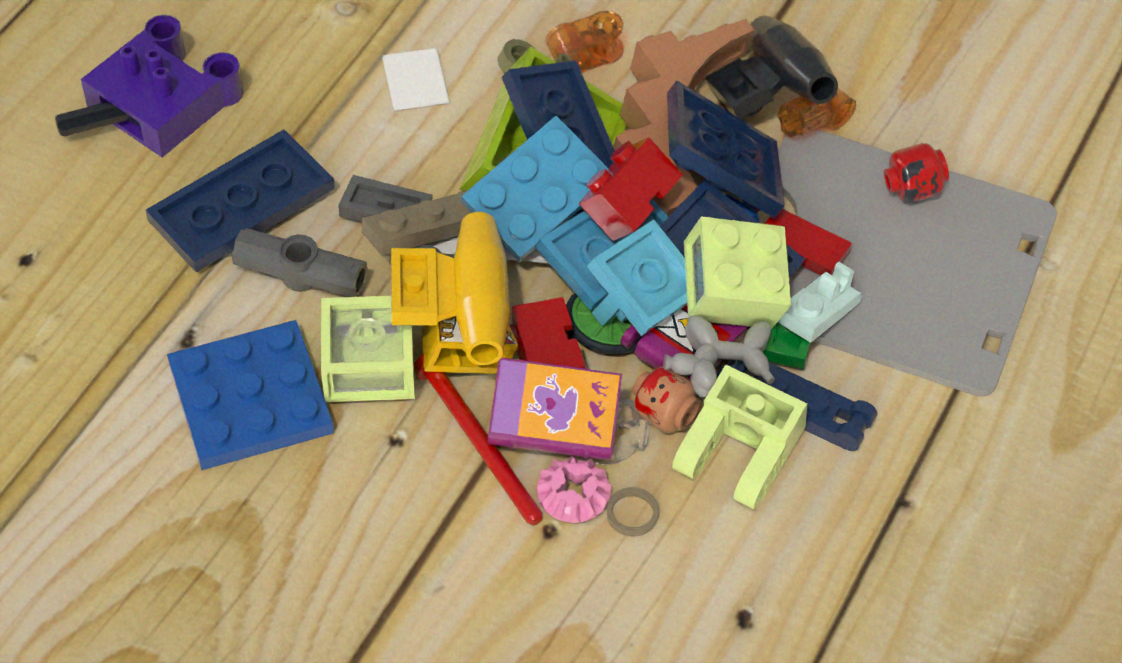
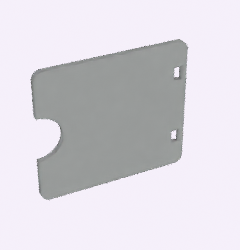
[778,125,1056,396]

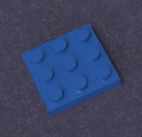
[167,320,334,470]

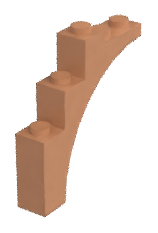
[613,19,754,217]

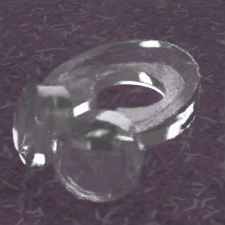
[587,398,652,465]

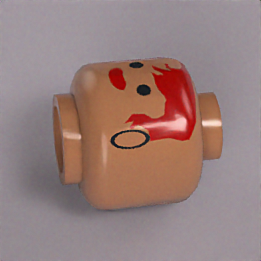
[632,366,702,433]

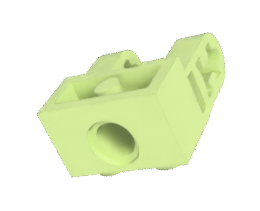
[672,365,807,510]

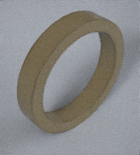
[607,487,659,536]

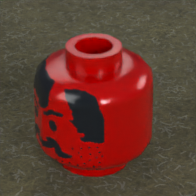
[883,143,949,203]

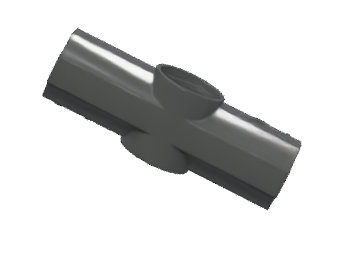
[232,228,367,297]

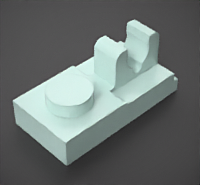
[778,262,862,343]

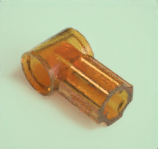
[777,88,856,138]

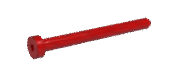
[414,354,542,526]

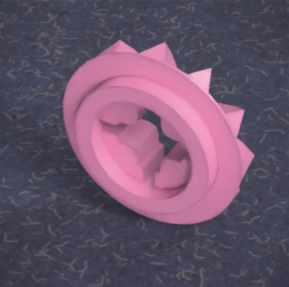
[537,455,611,523]

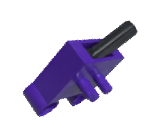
[55,15,243,158]

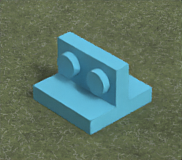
[587,219,704,336]

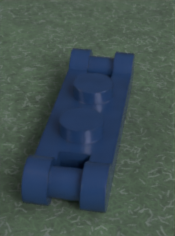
[716,359,878,451]

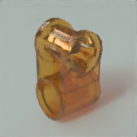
[545,11,624,73]

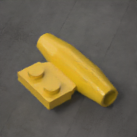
[391,212,510,365]

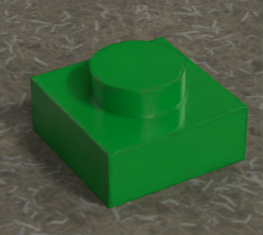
[763,322,810,369]

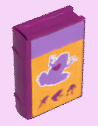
[488,358,622,460]

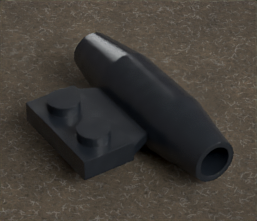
[705,15,838,119]

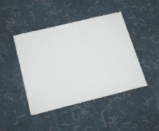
[382,48,450,111]

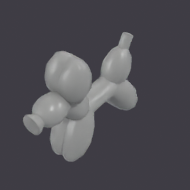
[663,315,775,398]

